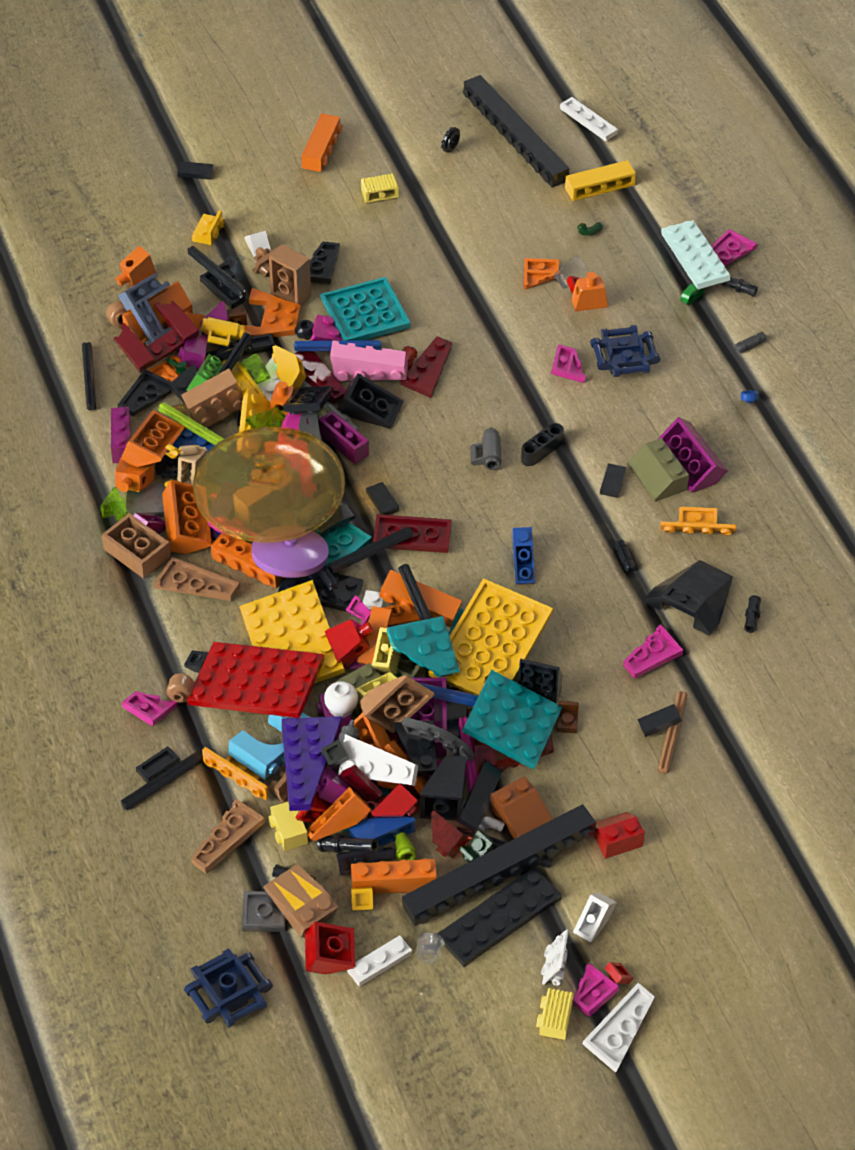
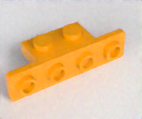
[660,507,737,535]
[202,747,269,800]

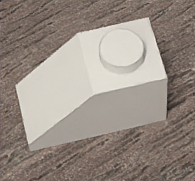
[573,892,617,942]

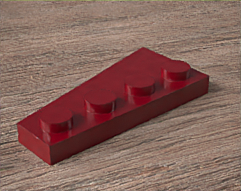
[400,336,452,398]

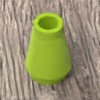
[395,833,416,861]

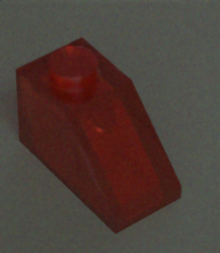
[431,810,469,859]

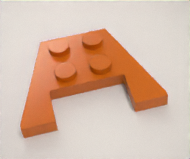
[243,288,301,338]

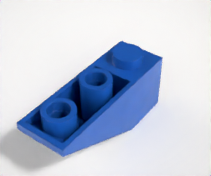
[511,527,535,584]

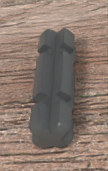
[735,332,767,353]

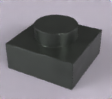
[321,739,349,768]

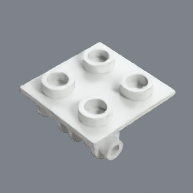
[541,929,568,986]

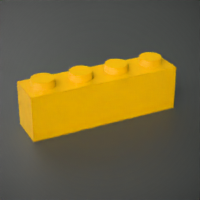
[565,160,636,201]

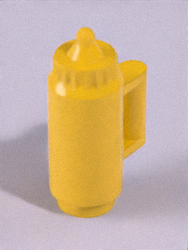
[201,317,250,346]

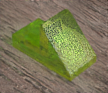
[240,353,271,384]
[101,487,128,521]

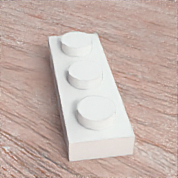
[347,935,412,987]

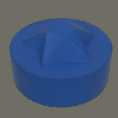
[741,390,759,403]

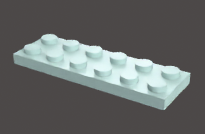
[661,220,730,289]

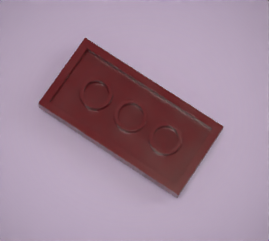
[373,514,452,553]

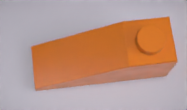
[307,787,371,841]

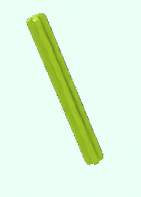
[158,402,232,452]

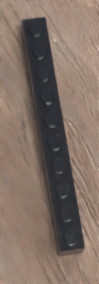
[463,75,570,188]
[402,804,596,926]

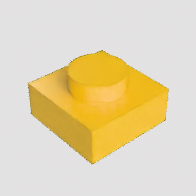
[351,887,373,910]

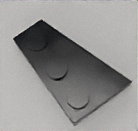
[310,241,340,284]
[200,261,246,309]
[117,369,172,416]
[393,720,437,776]

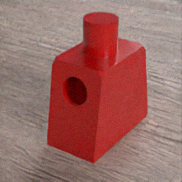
[324,619,374,667]

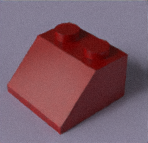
[371,784,418,818]
[593,812,645,859]
[305,921,356,975]

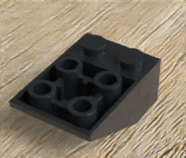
[518,658,563,704]

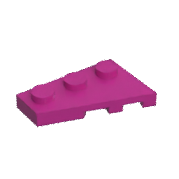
[623,624,683,679]

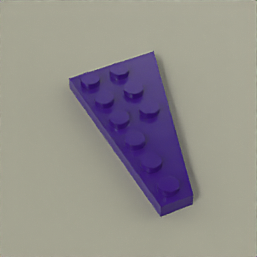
[281,716,342,811]

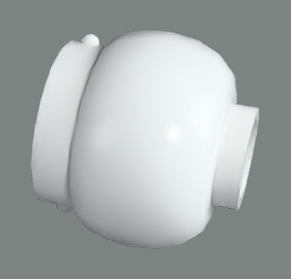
[324,681,358,718]

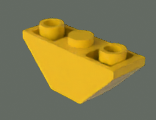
[272,345,306,392]

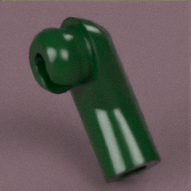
[577,222,603,236]

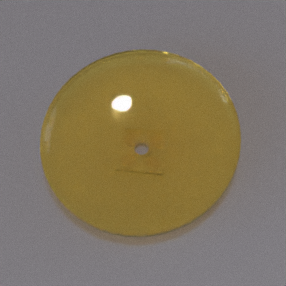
[193,427,345,542]

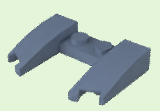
[118,273,172,346]

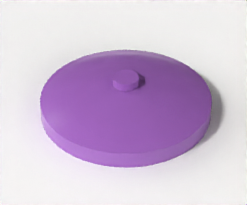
[252,526,329,578]

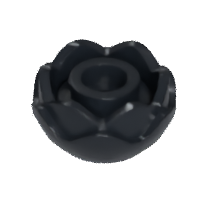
[295,320,314,340]

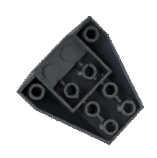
[643,560,733,636]

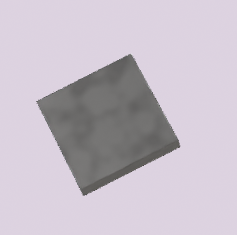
[126,484,165,516]
[242,891,285,932]

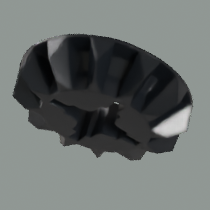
[441,127,460,153]
[155,455,178,479]

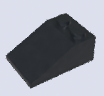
[337,373,404,429]

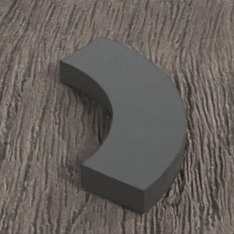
[402,717,475,761]

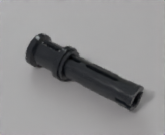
[317,834,378,853]

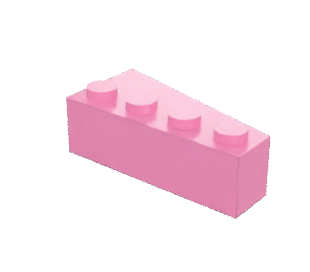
[330,341,408,381]

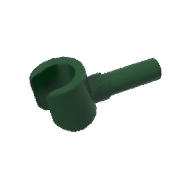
[166,357,187,374]

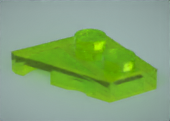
[245,407,286,442]

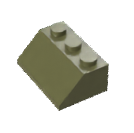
[628,438,689,502]

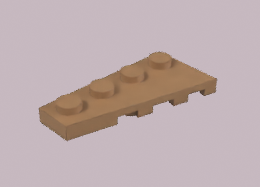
[153,557,240,601]
[191,799,265,874]

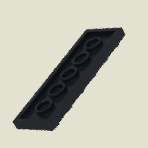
[437,867,562,967]

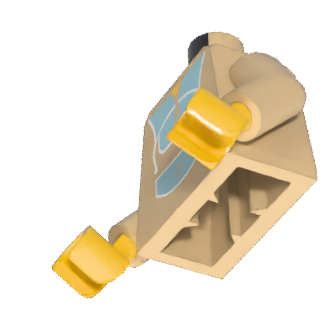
[164,444,208,487]

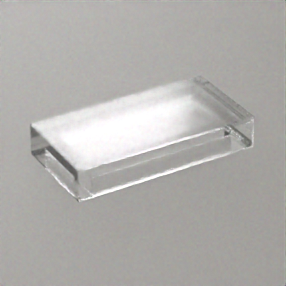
[554,255,587,289]

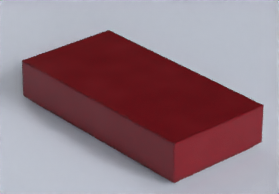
[340,764,383,802]

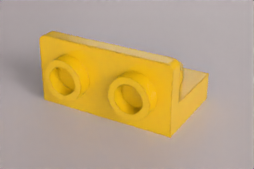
[192,210,225,245]

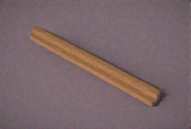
[658,691,688,774]

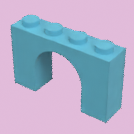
[228,712,310,780]

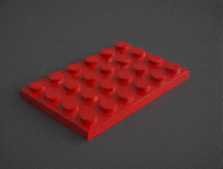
[187,642,325,718]

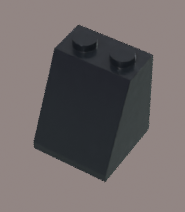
[420,756,466,821]

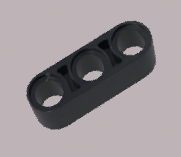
[521,423,564,466]

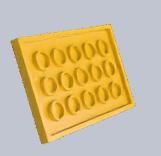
[428,578,553,696]
[240,580,346,684]

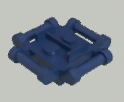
[590,325,661,377]
[184,948,273,1028]

